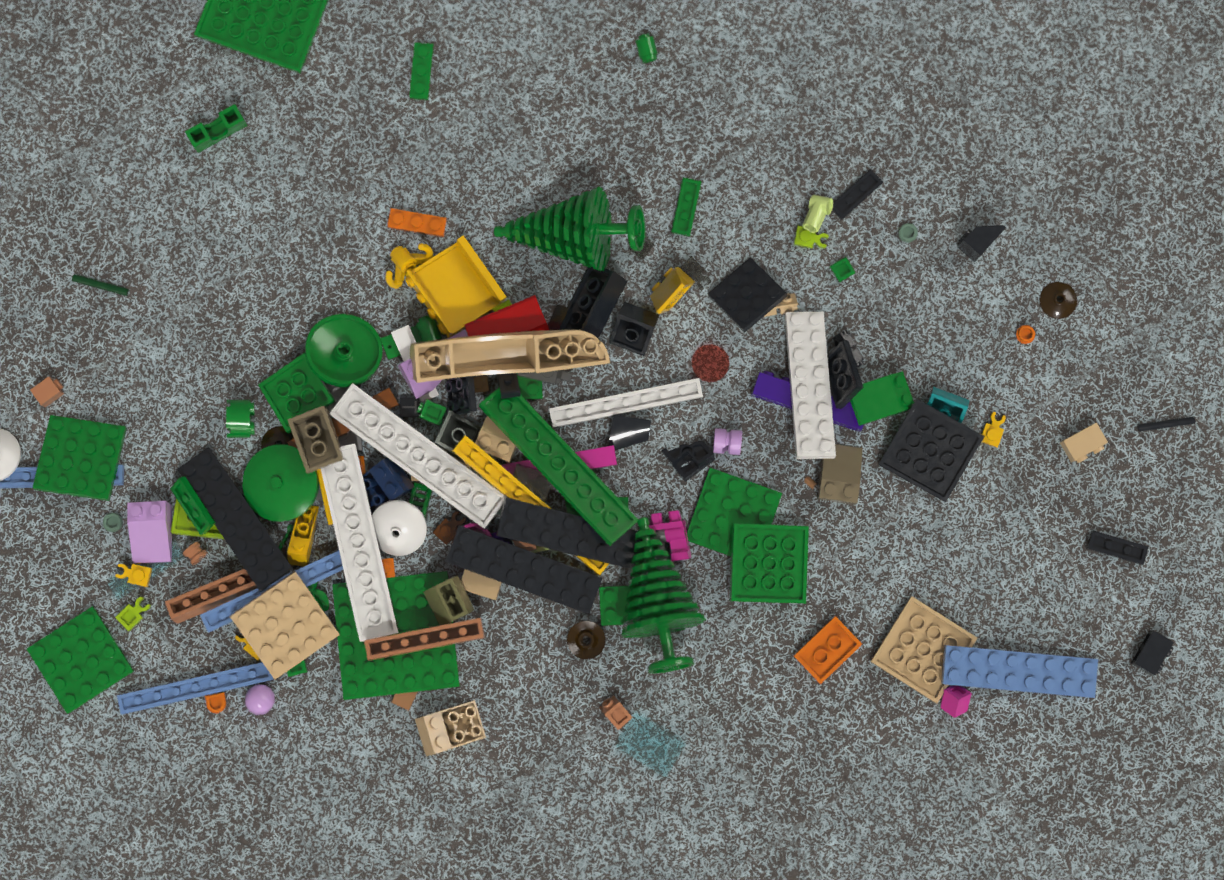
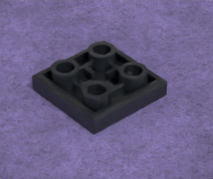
[445,376,477,415]

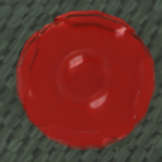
[691,344,730,383]

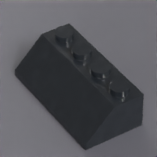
[565,267,628,338]

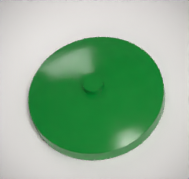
[305,314,383,387]
[243,444,319,522]

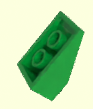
[850,371,914,426]

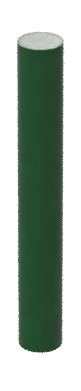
[72,274,129,296]

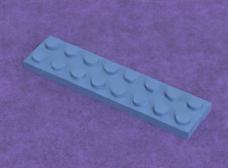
[941,645,1098,698]

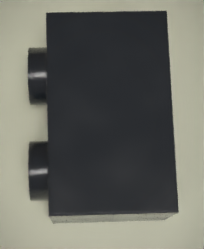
[1131,630,1174,676]

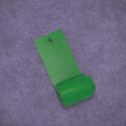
[380,315,442,360]

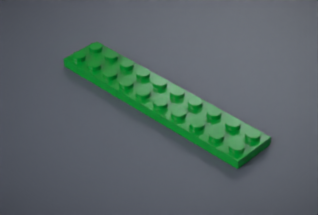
[479,388,639,546]

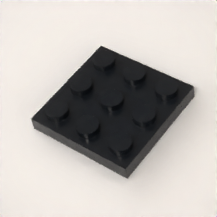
[707,257,788,333]

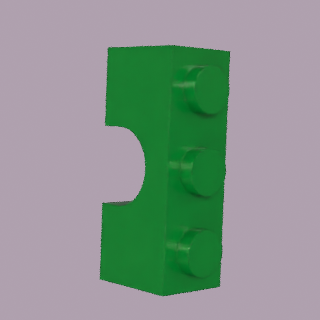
[185,104,248,153]

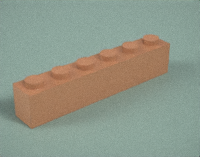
[165,569,257,624]
[364,618,485,661]

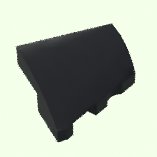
[609,415,651,451]
[661,440,715,482]

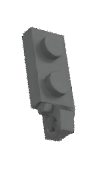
[518,370,572,385]

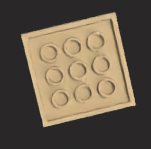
[230,571,340,679]
[870,596,977,704]

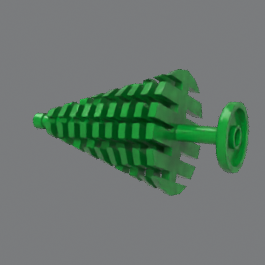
[494,187,646,271]
[621,517,706,674]

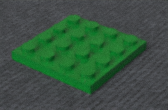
[32,415,127,501]
[687,468,782,557]
[729,523,809,604]
[27,606,134,714]

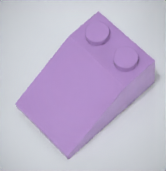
[127,501,172,564]

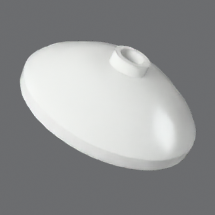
[0,428,21,481]
[372,500,427,556]

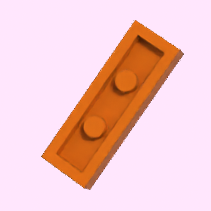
[387,208,447,237]

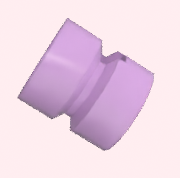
[713,428,742,455]

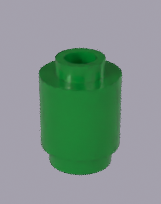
[635,34,658,63]

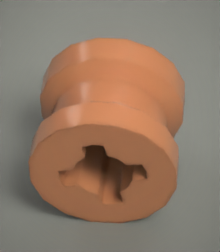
[183,541,208,566]

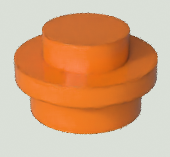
[1016,325,1035,344]

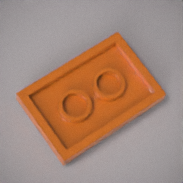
[794,616,862,684]

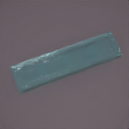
[107,541,184,600]

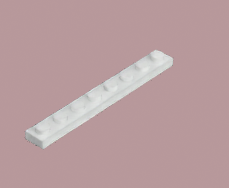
[549,378,703,428]

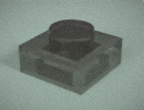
[628,238,655,260]

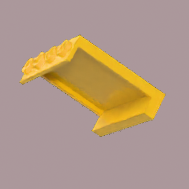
[405,235,507,338]

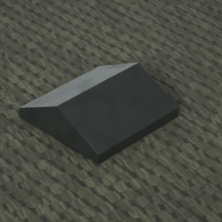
[434,410,482,460]

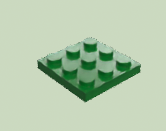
[258,353,335,433]

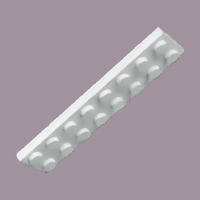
[785,312,836,459]

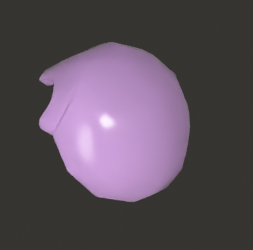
[245,684,275,715]

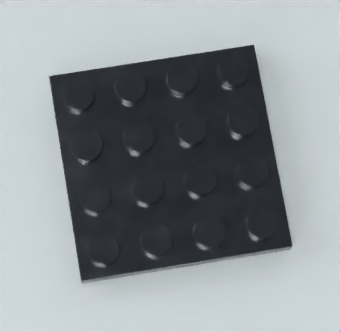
[878,398,985,502]

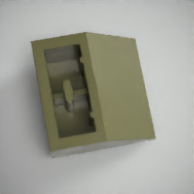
[424,575,475,626]

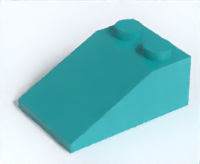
[927,387,970,423]

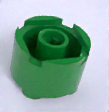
[226,399,255,438]

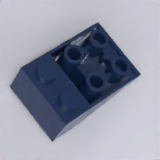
[363,458,415,515]

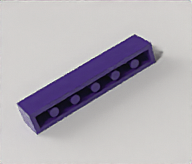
[751,371,864,432]

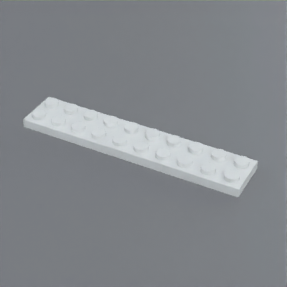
[329,383,508,529]
[321,444,398,642]

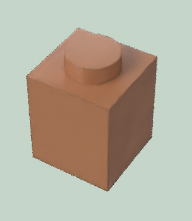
[30,377,64,407]

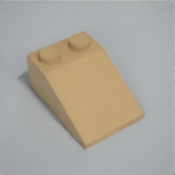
[475,416,517,463]

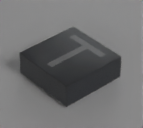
[400,398,420,417]

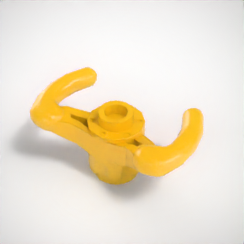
[385,243,433,289]

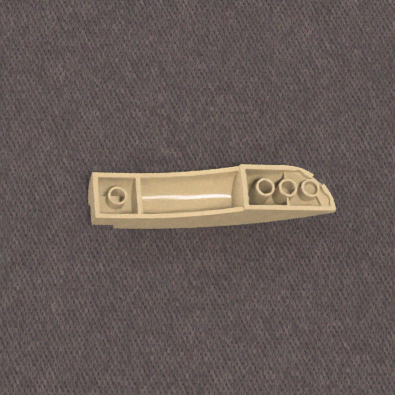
[410,330,610,383]

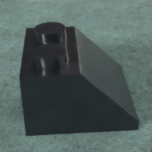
[957,225,1006,262]
[609,302,660,356]

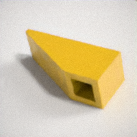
[287,506,319,567]

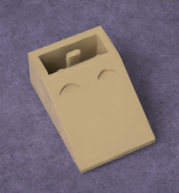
[415,700,486,756]

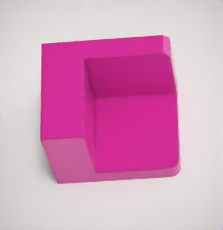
[940,685,972,718]

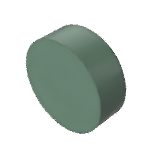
[898,223,918,243]
[103,513,123,532]

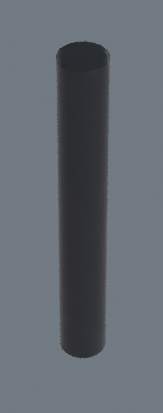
[1137,416,1196,432]

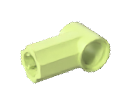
[803,195,833,233]

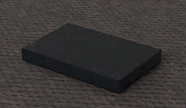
[827,340,864,409]

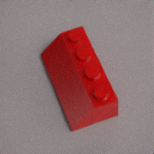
[464,295,549,336]

